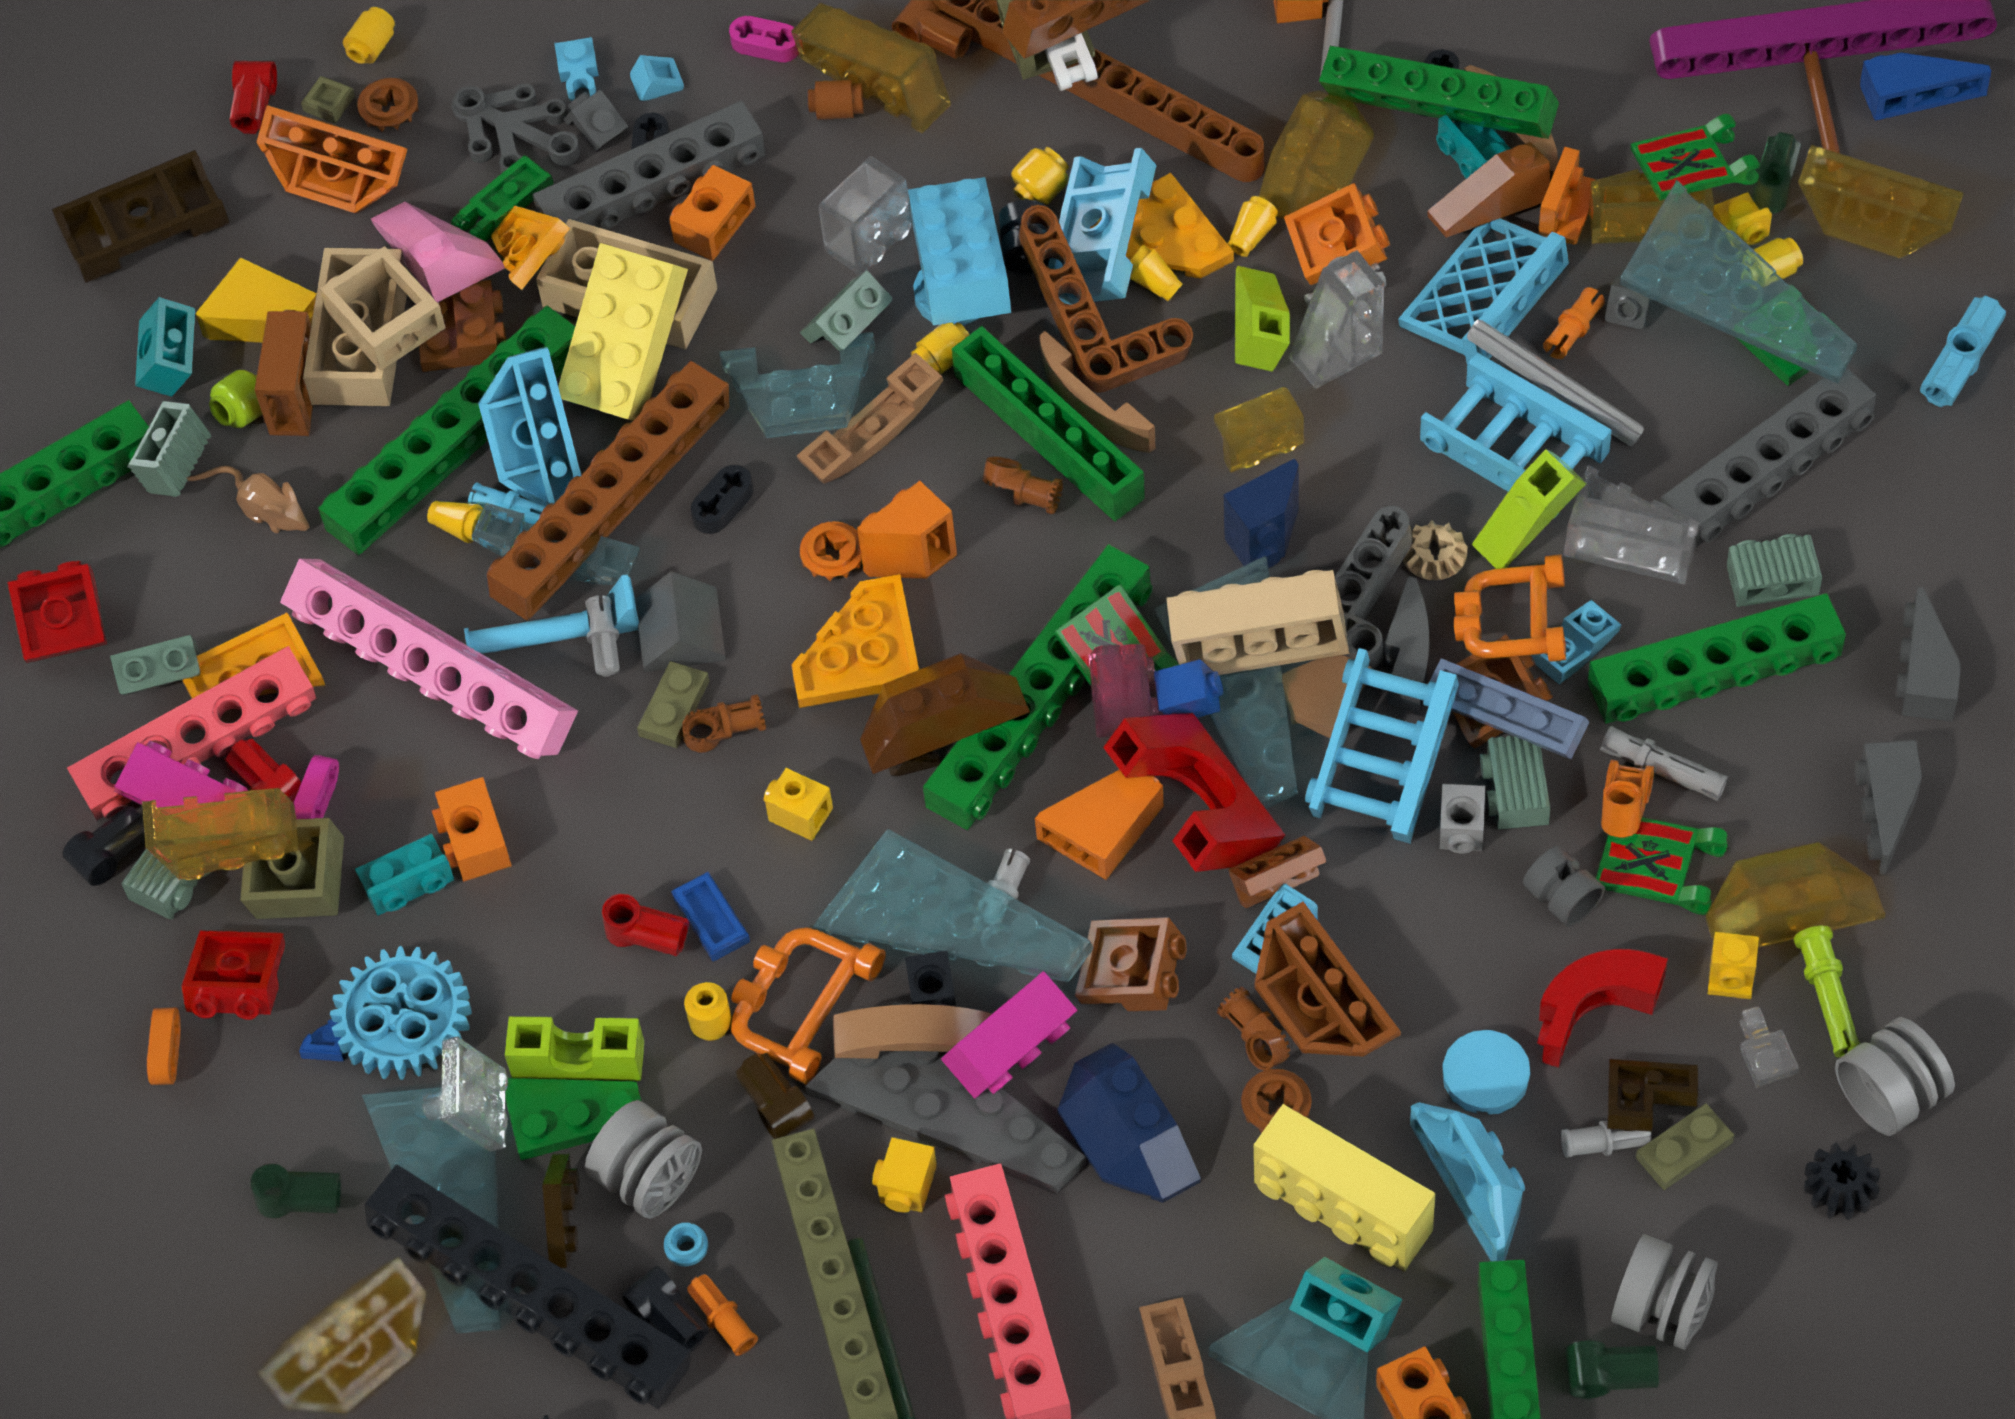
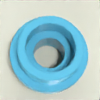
[664,1223,709,1267]

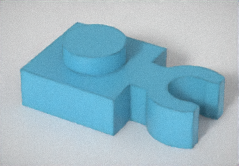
[554,37,599,102]

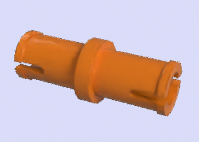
[1543,287,1605,360]

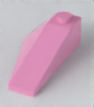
[371,202,505,302]

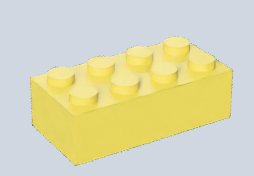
[558,243,688,420]
[1254,1104,1435,1272]

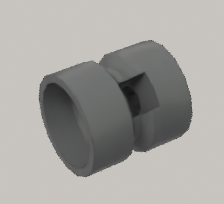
[1523,845,1605,927]

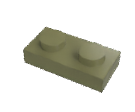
[637,661,710,748]
[1636,1103,1734,1190]

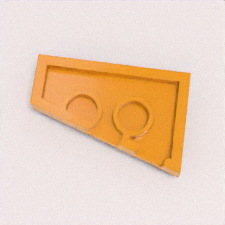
[491,206,570,290]
[182,613,325,699]

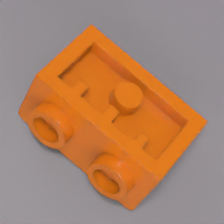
[1538,147,1600,245]

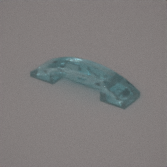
[472,503,640,585]

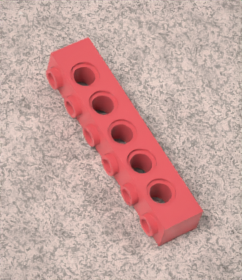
[67,646,317,820]
[944,1163,1071,1419]

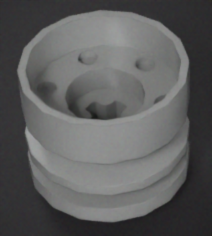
[1835,1017,1955,1136]
[585,1100,702,1219]
[1611,1234,1718,1350]

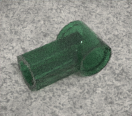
[1752,132,1802,214]
[250,1163,341,1219]
[1565,1340,1659,1399]

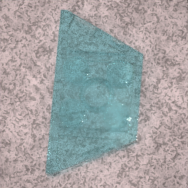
[1209,1297,1368,1419]

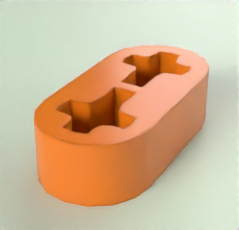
[147,1007,181,1085]

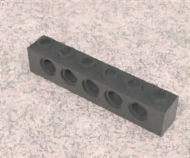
[533,100,765,229]
[1659,364,1877,550]

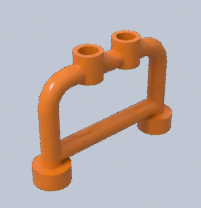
[1454,554,1566,662]
[731,927,886,1085]

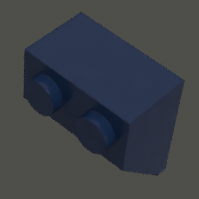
[1223,459,1299,574]

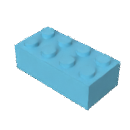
[908,177,1011,325]

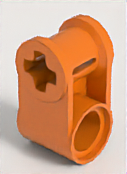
[1601,759,1654,838]

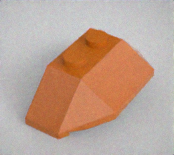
[256,105,408,214]

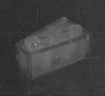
[1289,250,1384,389]
[1564,465,1699,585]

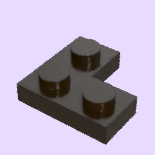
[1607,1059,1698,1132]
[542,1154,580,1268]

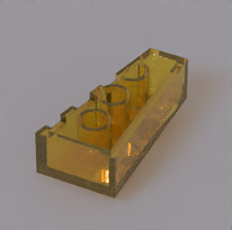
[791,2,951,133]

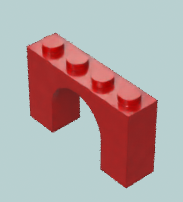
[1103,713,1286,872]

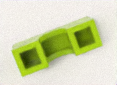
[505,1016,645,1081]

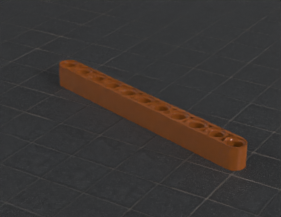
[932,0,1264,182]

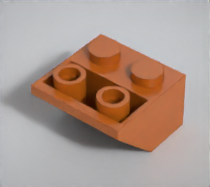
[857,481,957,579]

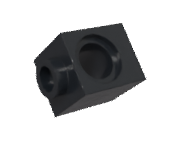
[905,950,956,1007]

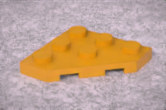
[1090,173,1234,279]
[791,574,919,708]

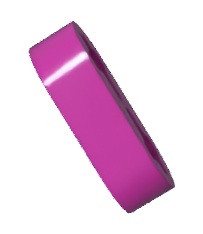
[729,16,801,62]
[291,755,339,820]

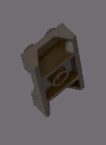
[52,150,230,283]

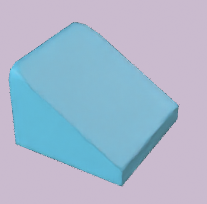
[630,55,684,101]
[607,574,639,634]

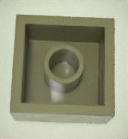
[240,818,344,919]

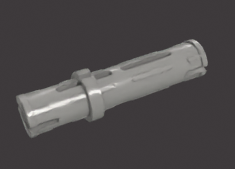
[1600,726,1728,801]

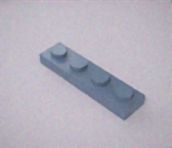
[1428,658,1589,760]

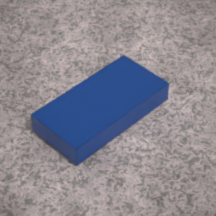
[671,872,750,962]

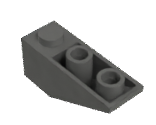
[1895,587,1961,722]
[1855,740,1922,876]

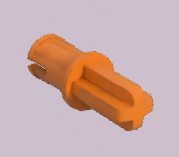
[687,1274,758,1356]

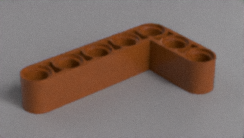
[1018,205,1193,393]

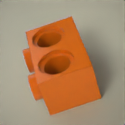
[1376,1346,1471,1419]

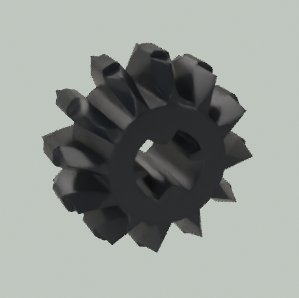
[1803,1142,1880,1220]

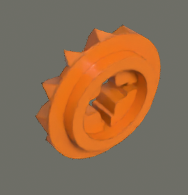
[800,521,862,581]

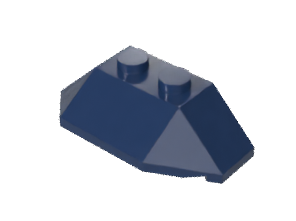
[1058,1042,1201,1203]

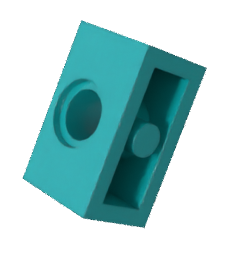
[135,297,195,397]
[1289,1257,1403,1353]

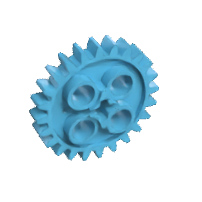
[330,946,472,1080]

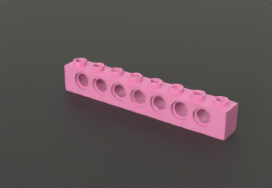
[280,559,578,759]

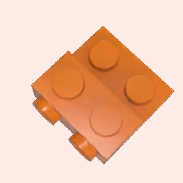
[1284,183,1390,285]

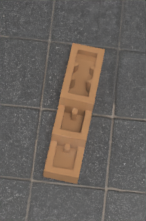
[1139,1297,1216,1419]

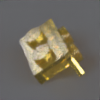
[1214,387,1304,473]

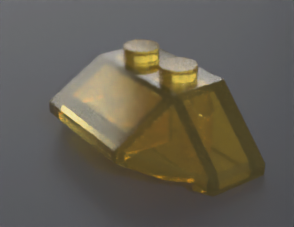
[1259,90,1374,219]
[1798,145,1964,259]
[1705,842,1885,947]
[257,1257,426,1413]

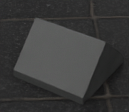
[635,571,726,672]

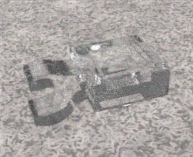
[1739,1006,1799,1087]

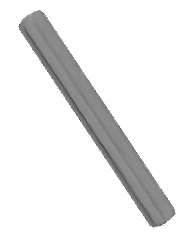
[1467,319,1644,446]

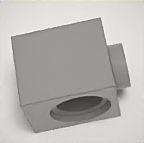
[1439,784,1485,854]

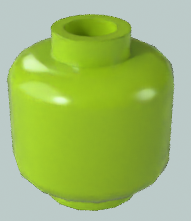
[209,370,263,428]

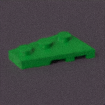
[501,1078,641,1161]

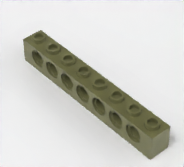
[772,1129,898,1419]

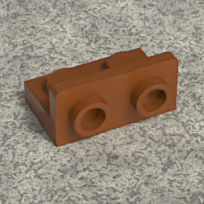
[1228,836,1327,908]

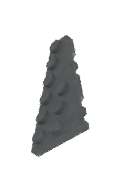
[805,1000,1086,1194]

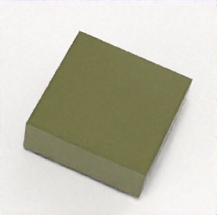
[301,76,355,124]

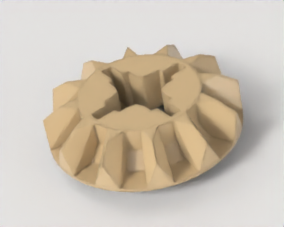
[1403,520,1467,580]

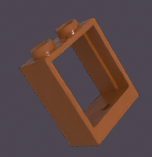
[255,310,314,436]

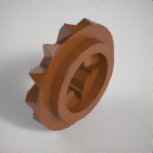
[357,78,419,132]
[1241,1069,1312,1134]

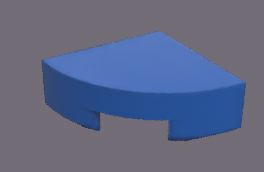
[299,1019,345,1062]

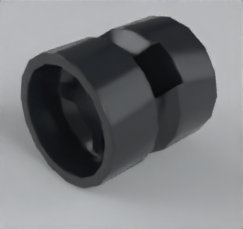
[999,199,1050,274]

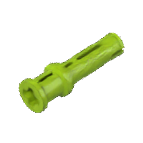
[1793,925,1861,1058]

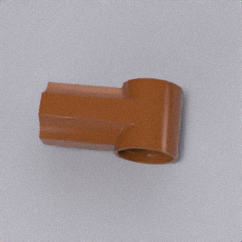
[891,0,973,59]

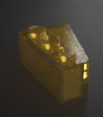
[1589,169,1714,244]
[142,788,299,880]

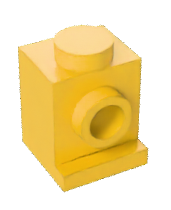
[1707,932,1759,999]

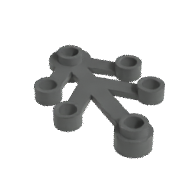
[451,84,580,173]

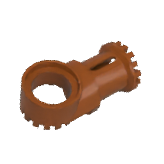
[982,456,1063,514]
[682,694,766,753]
[1217,986,1290,1071]

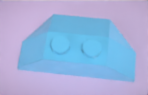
[478,347,581,506]
[1410,1102,1525,1261]

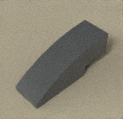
[1384,576,1429,712]

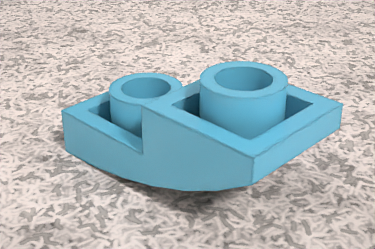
[1531,600,1621,684]

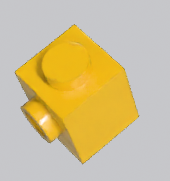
[764,768,833,841]
[872,1137,937,1213]

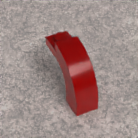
[1537,949,1668,1068]

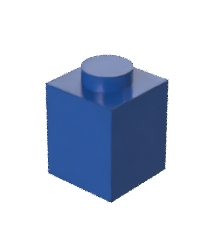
[1154,659,1223,718]

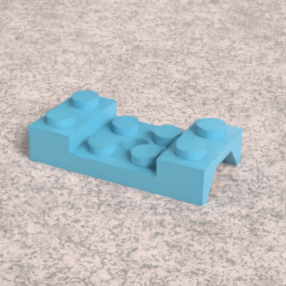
[1048,148,1156,305]

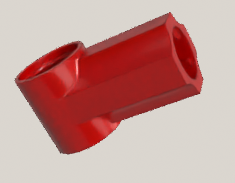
[229,61,277,134]
[224,738,302,818]
[602,893,689,957]

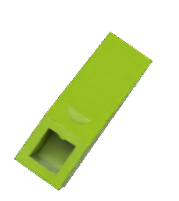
[1235,266,1290,372]
[1472,449,1587,569]

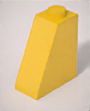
[195,257,317,343]

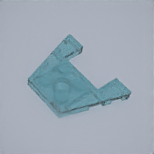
[720,332,875,438]

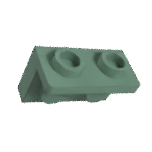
[800,270,892,351]
[110,635,201,695]

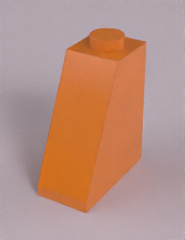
[1035,770,1164,880]

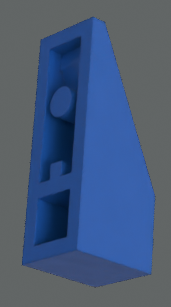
[1860,53,1991,121]

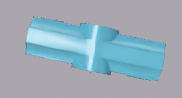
[1920,295,2006,407]

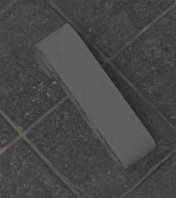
[1335,506,1413,670]

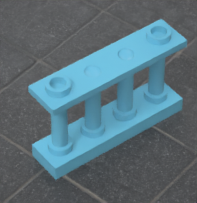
[1420,352,1612,519]
[1305,648,1459,844]

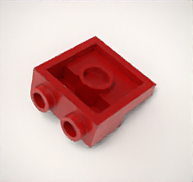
[7,561,107,663]
[181,930,285,1020]

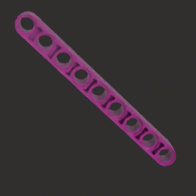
[1649,0,1997,79]

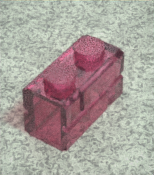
[1088,644,1159,738]

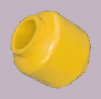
[1011,147,1069,205]

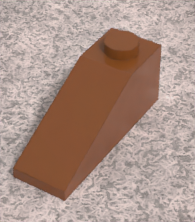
[1427,142,1550,238]

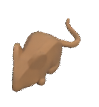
[187,466,310,533]

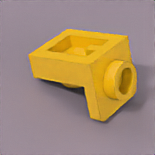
[1712,192,1772,249]

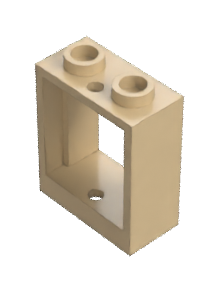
[319,246,446,371]

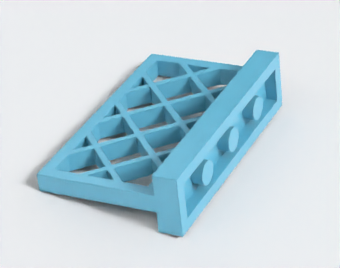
[1398,218,1569,363]

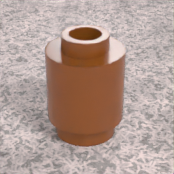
[808,80,864,120]

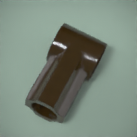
[735,1053,815,1139]

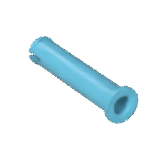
[464,610,590,654]

